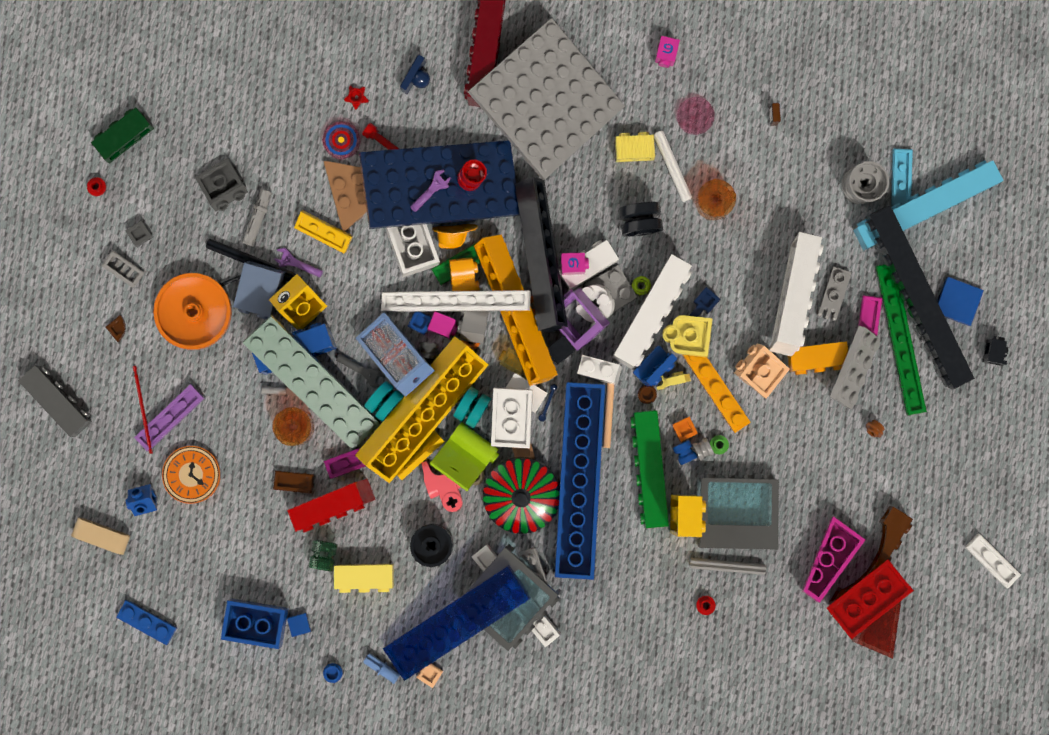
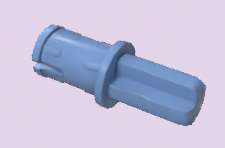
[364,653,401,684]

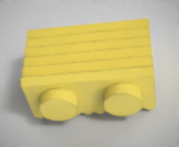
[615,132,655,162]

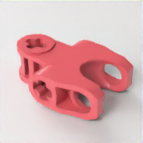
[421,461,463,512]

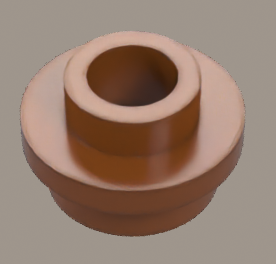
[866,420,885,438]

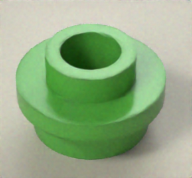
[710,435,729,455]

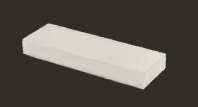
[965,534,1021,589]

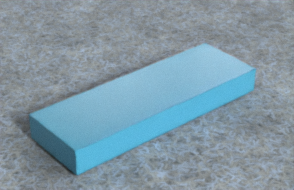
[891,149,913,206]

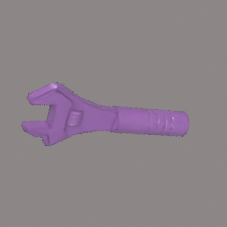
[411,170,450,212]
[274,248,323,278]

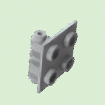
[518,547,548,589]

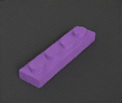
[134,384,205,451]

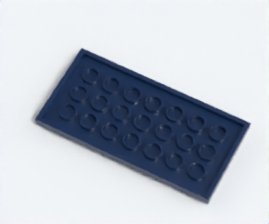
[359,140,520,229]

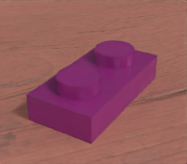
[324,448,366,479]

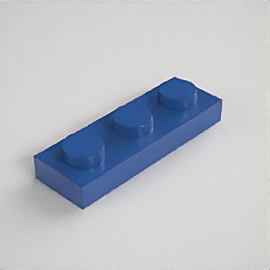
[116,600,177,645]

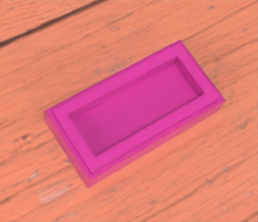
[858,295,882,336]

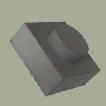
[126,221,153,248]

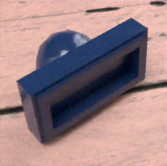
[400,55,430,95]

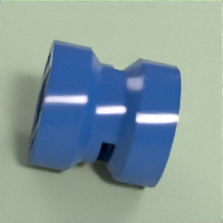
[672,440,697,465]

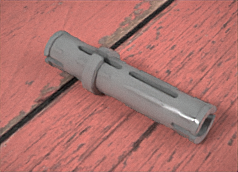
[242,189,273,247]

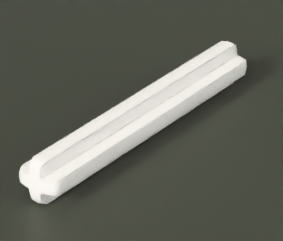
[654,131,692,202]

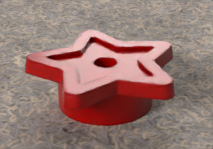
[344,86,369,110]

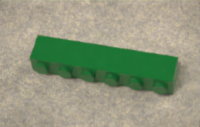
[630,410,669,529]

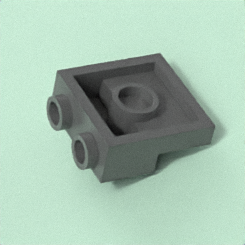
[195,158,248,212]

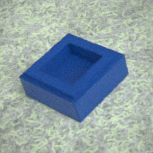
[408,312,432,335]
[287,613,311,637]

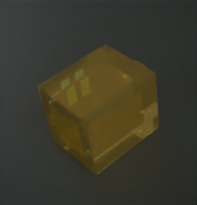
[498,348,523,376]

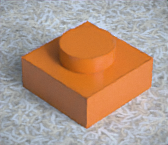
[672,416,698,442]

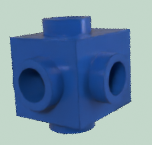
[125,484,157,516]

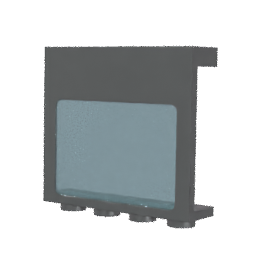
[698,474,779,550]
[456,544,561,651]

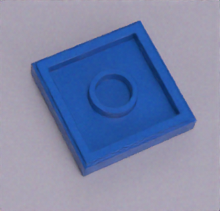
[937,277,984,326]

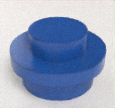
[323,663,343,683]

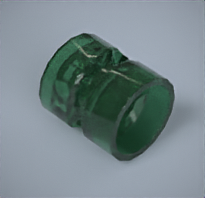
[308,540,338,571]

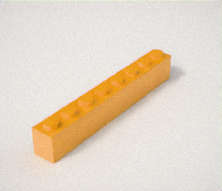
[474,234,558,386]

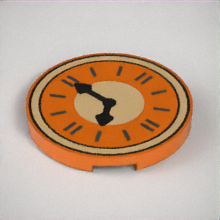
[162,446,221,504]

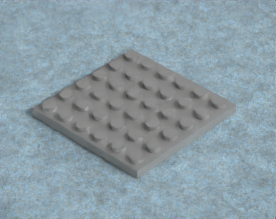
[468,18,625,180]

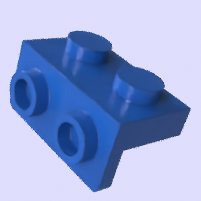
[633,346,678,386]

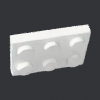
[491,388,533,448]

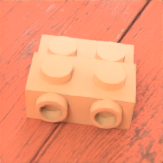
[734,343,790,399]

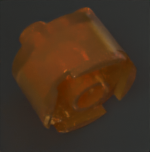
[695,179,736,221]
[272,407,314,446]

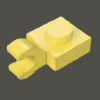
[656,371,691,390]

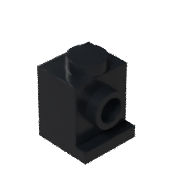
[982,336,1008,366]

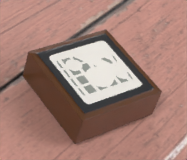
[769,103,781,126]

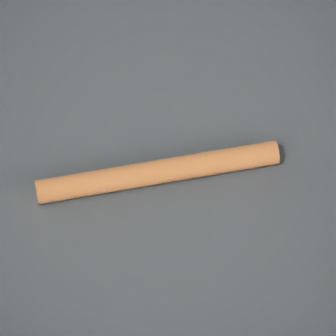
[603,383,614,448]

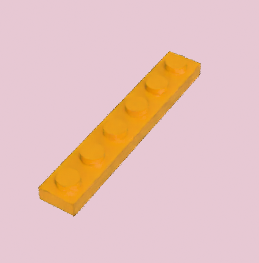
[682,355,751,433]

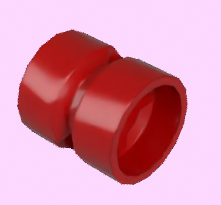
[457,160,487,191]

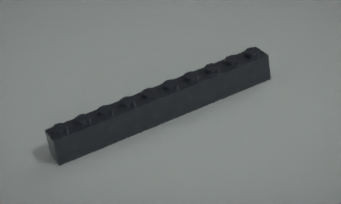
[865,205,975,389]

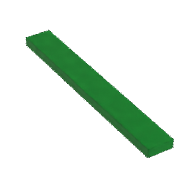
[875,264,927,416]

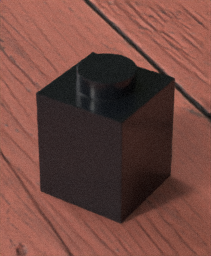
[548,336,576,366]

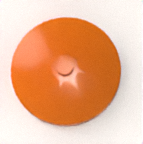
[153,273,232,350]

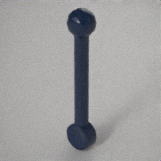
[539,384,558,422]

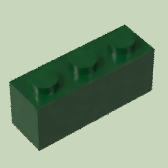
[91,107,154,164]

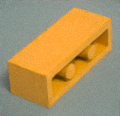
[787,341,848,375]

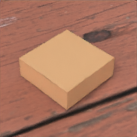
[416,661,443,688]

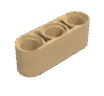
[71,517,130,555]

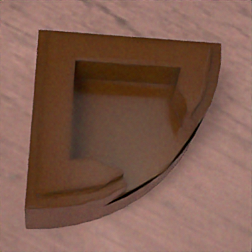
[105,315,126,342]

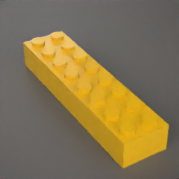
[355,336,488,483]

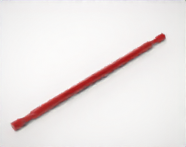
[133,366,153,454]

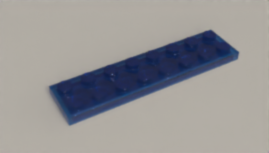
[383,565,531,681]

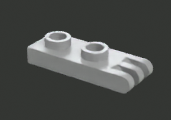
[817,267,852,321]

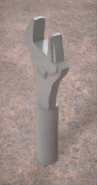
[261,386,302,401]

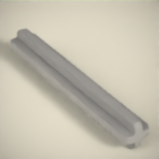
[689,558,766,575]

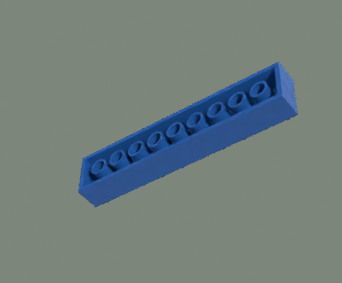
[554,382,605,580]

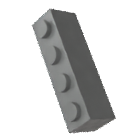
[18,365,92,437]

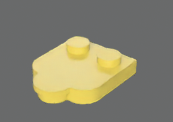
[662,315,713,357]

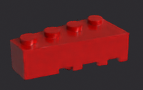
[287,479,376,533]

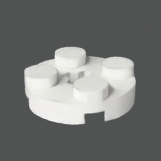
[576,284,615,323]

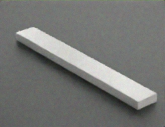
[381,290,531,312]

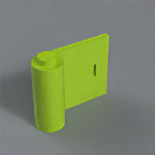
[430,422,500,491]

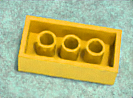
[670,495,706,537]

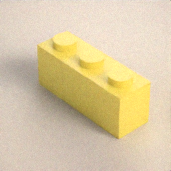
[334,564,394,593]

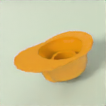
[432,224,478,249]

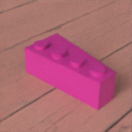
[802,516,865,603]

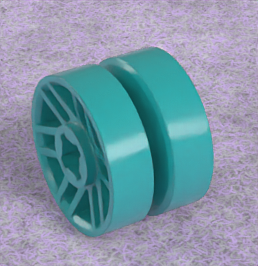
[364,380,404,422]
[453,386,492,429]

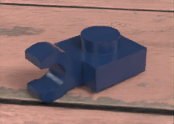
[689,287,721,317]

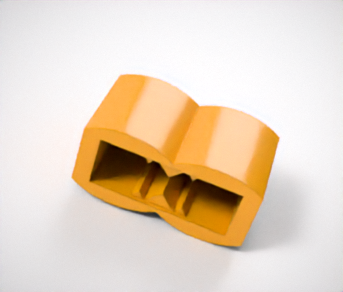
[449,257,480,291]

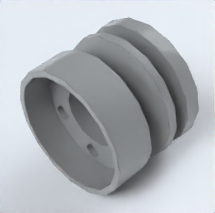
[842,161,889,204]

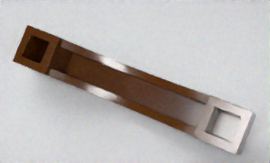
[828,506,913,605]

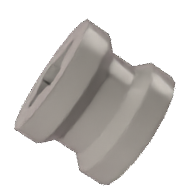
[692,438,714,461]

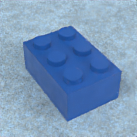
[220,599,289,649]

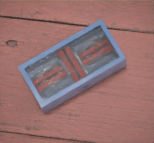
[356,313,435,396]

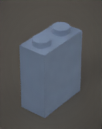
[233,261,285,319]

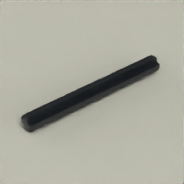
[206,239,296,281]

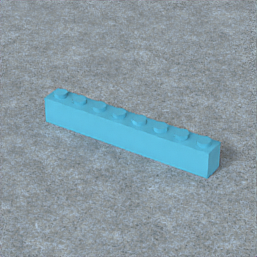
[853,160,1004,251]

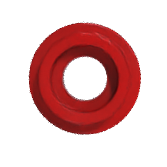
[87,177,106,197]
[696,596,716,615]

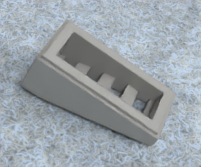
[101,250,144,288]

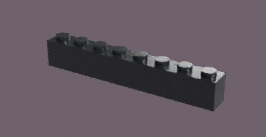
[515,177,568,332]

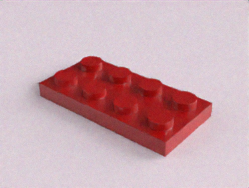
[826,560,914,640]

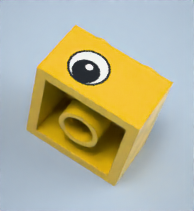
[269,274,327,330]

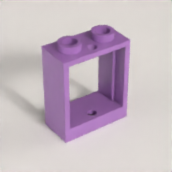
[559,288,610,351]

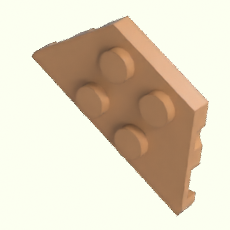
[324,161,367,232]

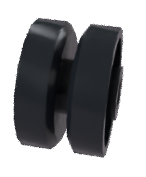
[619,202,663,237]
[410,523,454,567]

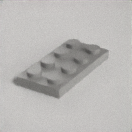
[830,326,880,410]

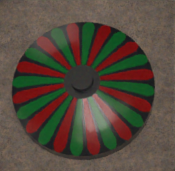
[483,457,560,534]

